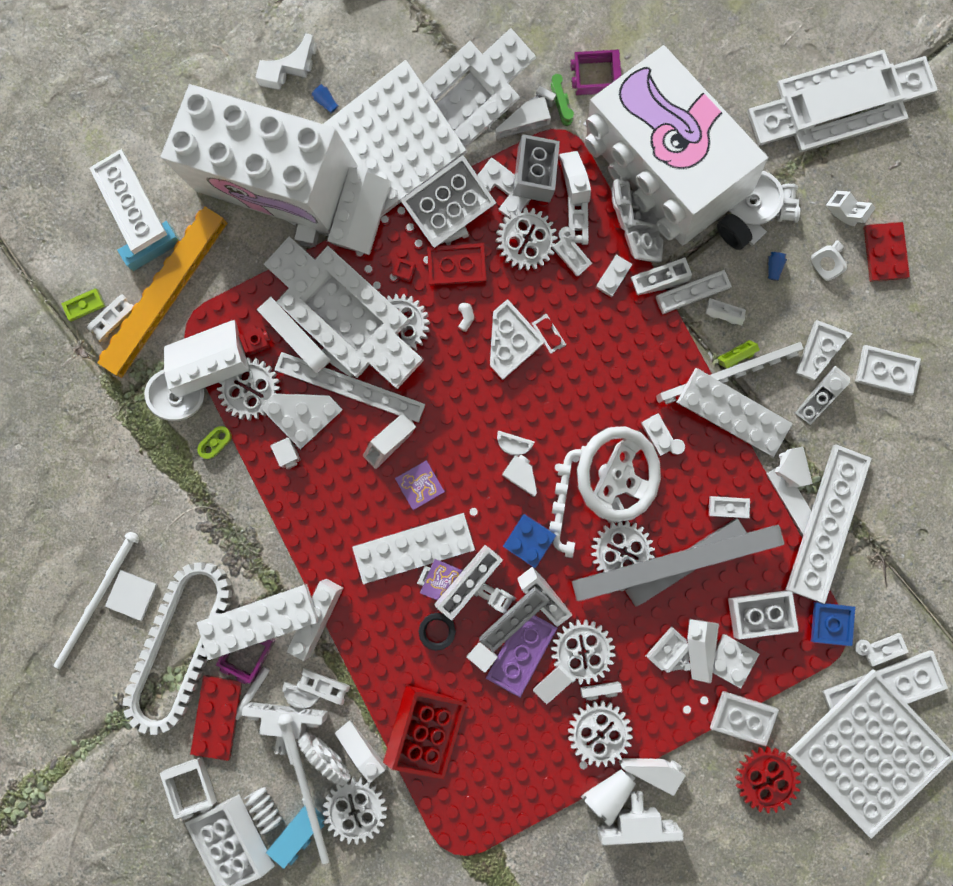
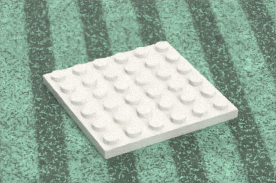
[324,60,468,217]
[788,669,953,839]

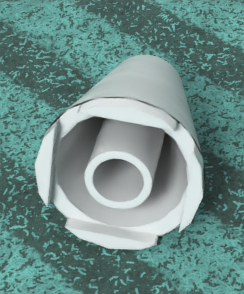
[581,769,636,827]

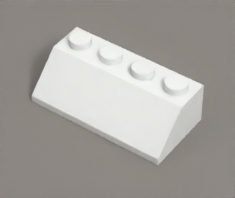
[328,167,391,255]

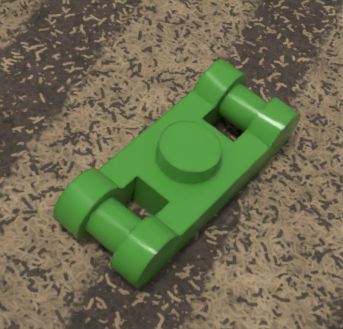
[551,74,574,126]

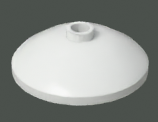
[729,171,784,225]
[145,370,204,421]

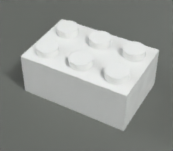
[728,591,798,639]

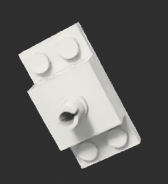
[242,702,328,755]
[597,791,683,845]

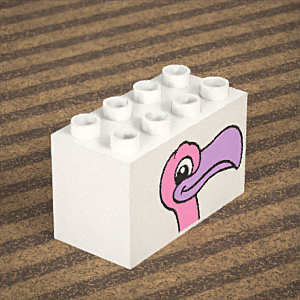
[584,45,768,246]
[160,84,358,234]

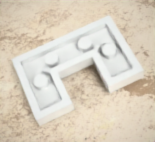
[477,157,531,219]

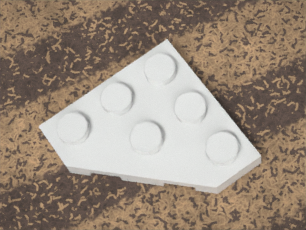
[490,299,546,380]
[260,394,342,449]

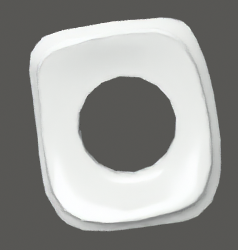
[811,240,847,281]

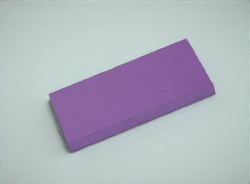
[486,615,557,697]

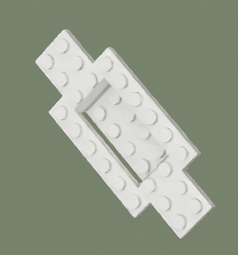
[423,28,536,148]
[747,49,938,153]
[264,237,424,389]

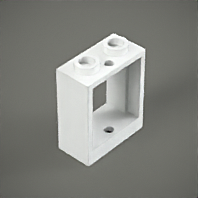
[160,757,217,820]

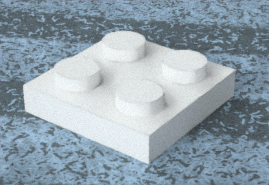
[713,634,759,688]

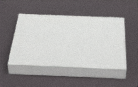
[855,345,921,396]
[710,691,779,747]

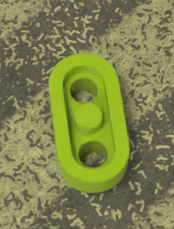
[197,426,232,459]

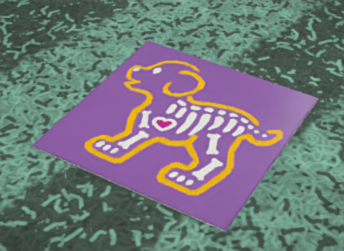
[395,460,444,510]
[420,559,463,600]

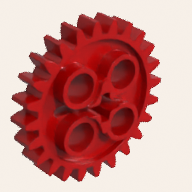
[735,746,801,814]

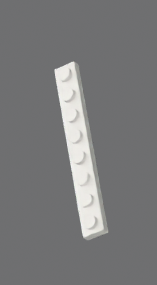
[656,342,804,404]
[274,352,425,423]

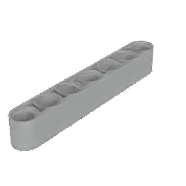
[625,518,747,607]

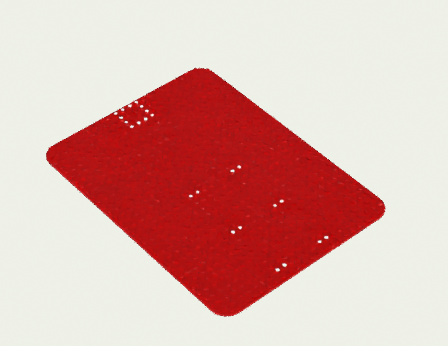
[184,128,846,856]

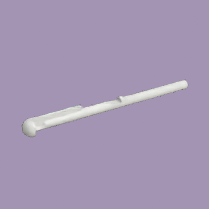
[53,532,139,669]
[278,714,329,864]

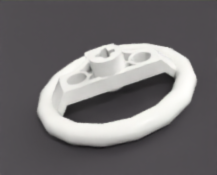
[577,426,661,522]

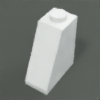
[363,413,416,469]

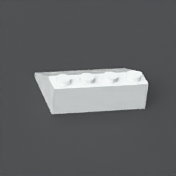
[401,155,496,248]
[164,320,250,397]
[185,795,275,886]

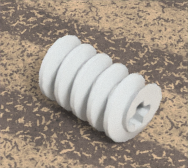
[244,787,282,835]

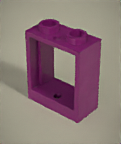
[570,49,621,96]
[216,638,276,684]

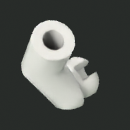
[458,303,474,332]

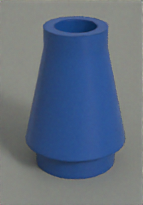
[311,84,338,113]
[768,252,787,281]

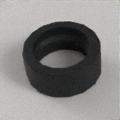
[716,213,753,250]
[418,612,456,651]

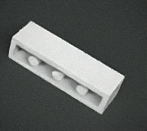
[434,545,503,620]
[287,579,343,661]

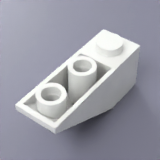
[795,366,850,425]

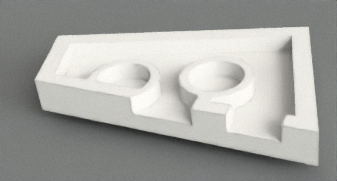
[795,320,852,380]

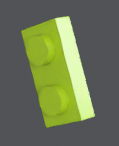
[61,288,106,322]
[717,340,760,368]

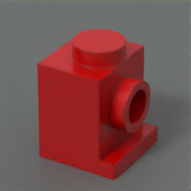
[238,327,271,356]

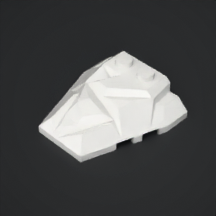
[611,179,663,263]

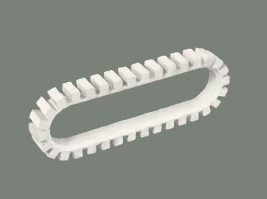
[123,562,232,735]

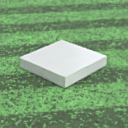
[105,570,158,621]

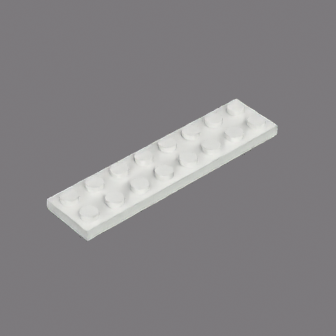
[786,445,872,604]

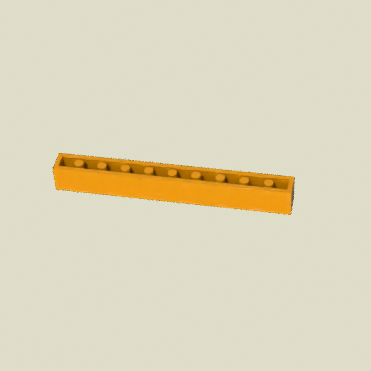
[97,206,228,378]

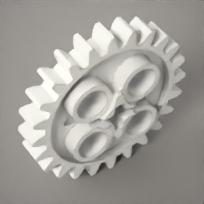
[495,208,558,271]
[377,294,430,351]
[217,358,281,420]
[591,521,655,572]
[551,619,615,684]
[568,700,633,767]
[297,732,351,786]
[323,777,388,845]

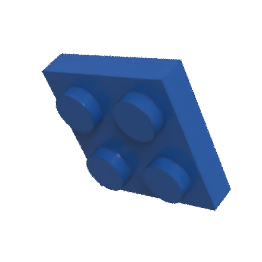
[503,514,557,568]
[811,602,855,646]

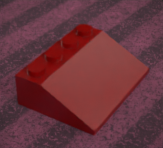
[383,685,466,779]

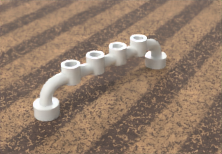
[549,446,586,558]

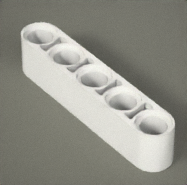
[257,297,331,374]

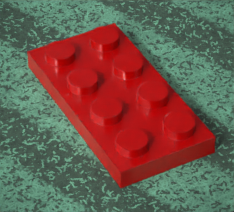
[190,675,243,761]

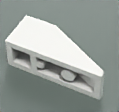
[495,97,551,139]
[559,151,591,205]
[631,258,692,295]
[517,567,572,627]
[687,619,719,683]
[335,720,387,783]
[619,758,686,796]

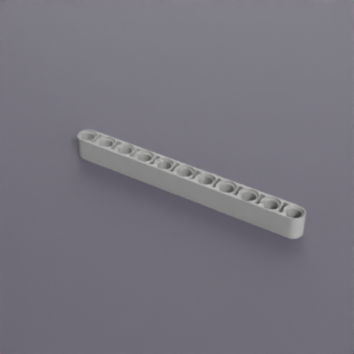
[572,525,785,601]

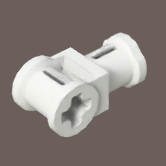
[777,184,800,223]
[474,582,516,614]

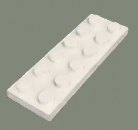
[89,149,167,254]
[677,368,793,457]
[352,513,475,584]
[197,584,319,660]
[822,650,948,711]

